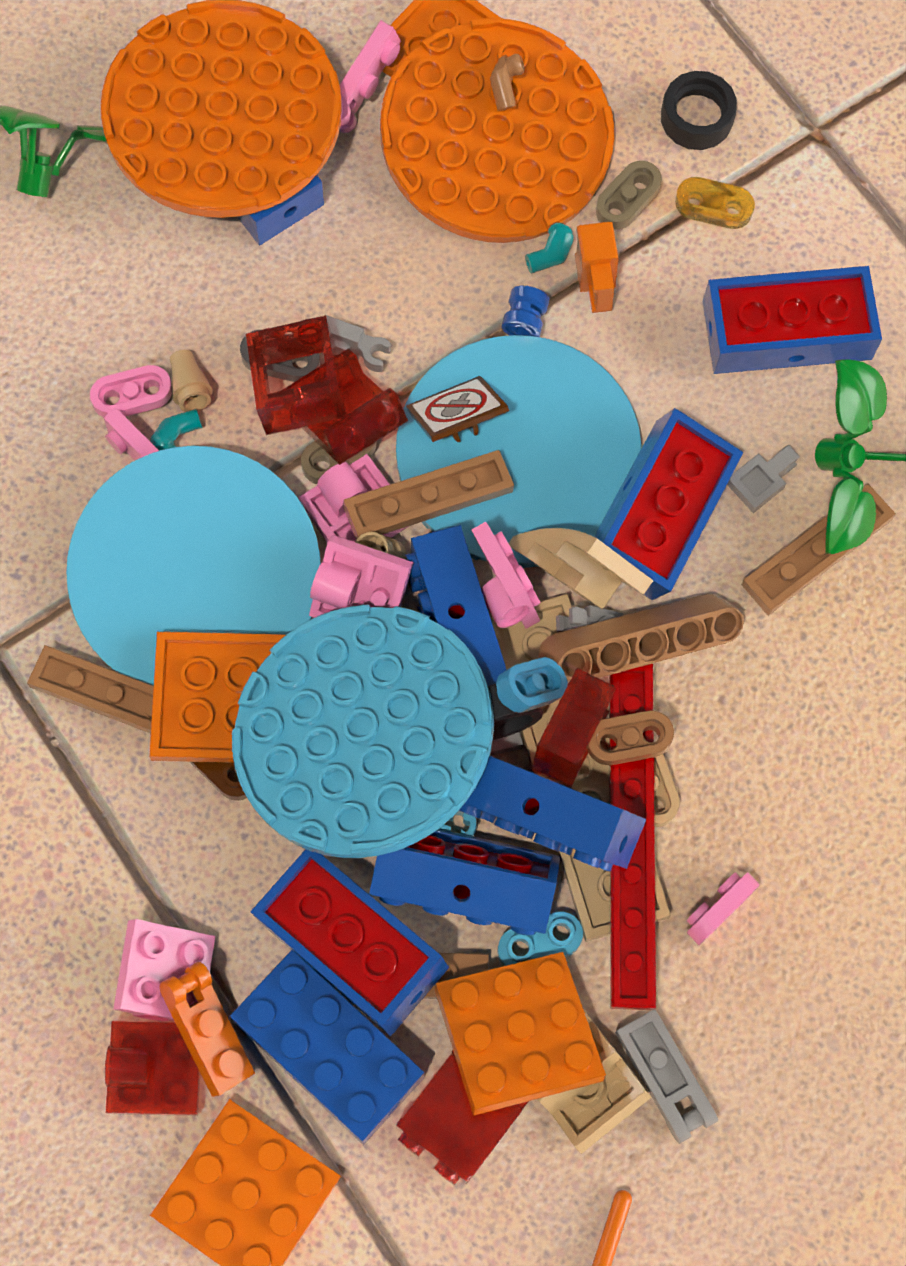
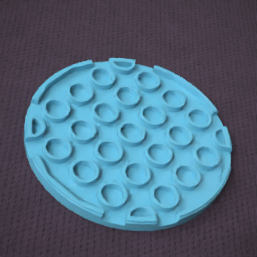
[396,335,641,568]
[66,446,321,686]
[232,605,494,858]

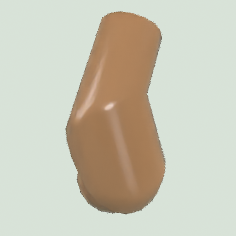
[490,54,525,111]

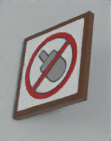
[406,376,509,442]

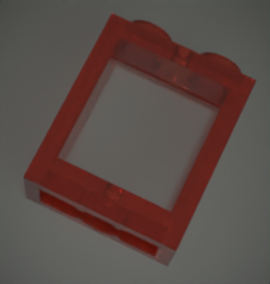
[246,315,347,435]

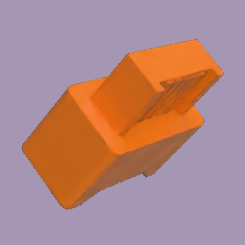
[575,222,619,313]

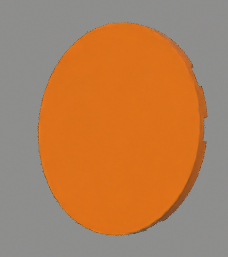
[101,0,342,218]
[380,18,614,243]

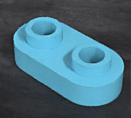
[497,912,583,966]

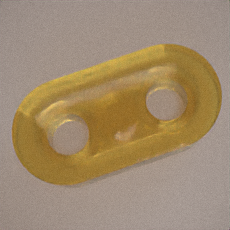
[675,177,755,229]

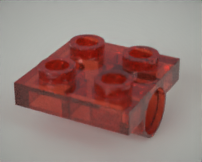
[105,1021,200,1116]

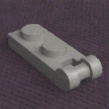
[615,1010,718,1144]

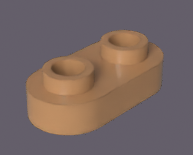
[586,711,674,765]

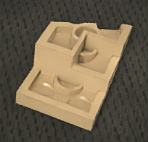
[509,528,653,610]
[537,1009,652,1154]

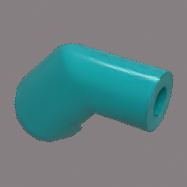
[525,223,574,274]
[150,409,202,451]

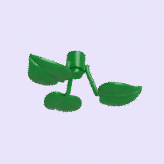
[0,105,106,197]
[815,360,906,554]

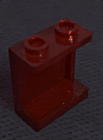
[281,348,408,465]
[532,668,616,788]
[395,1050,529,1186]

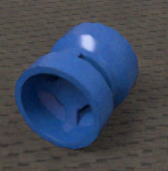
[501,285,550,337]

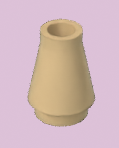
[170,350,213,412]

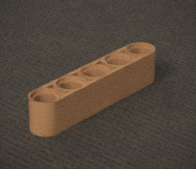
[539,594,744,684]

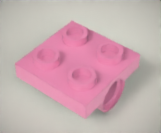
[298,454,409,542]
[471,522,541,629]
[309,535,413,618]
[113,919,215,1021]

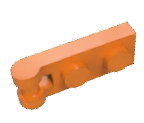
[159,962,255,1097]

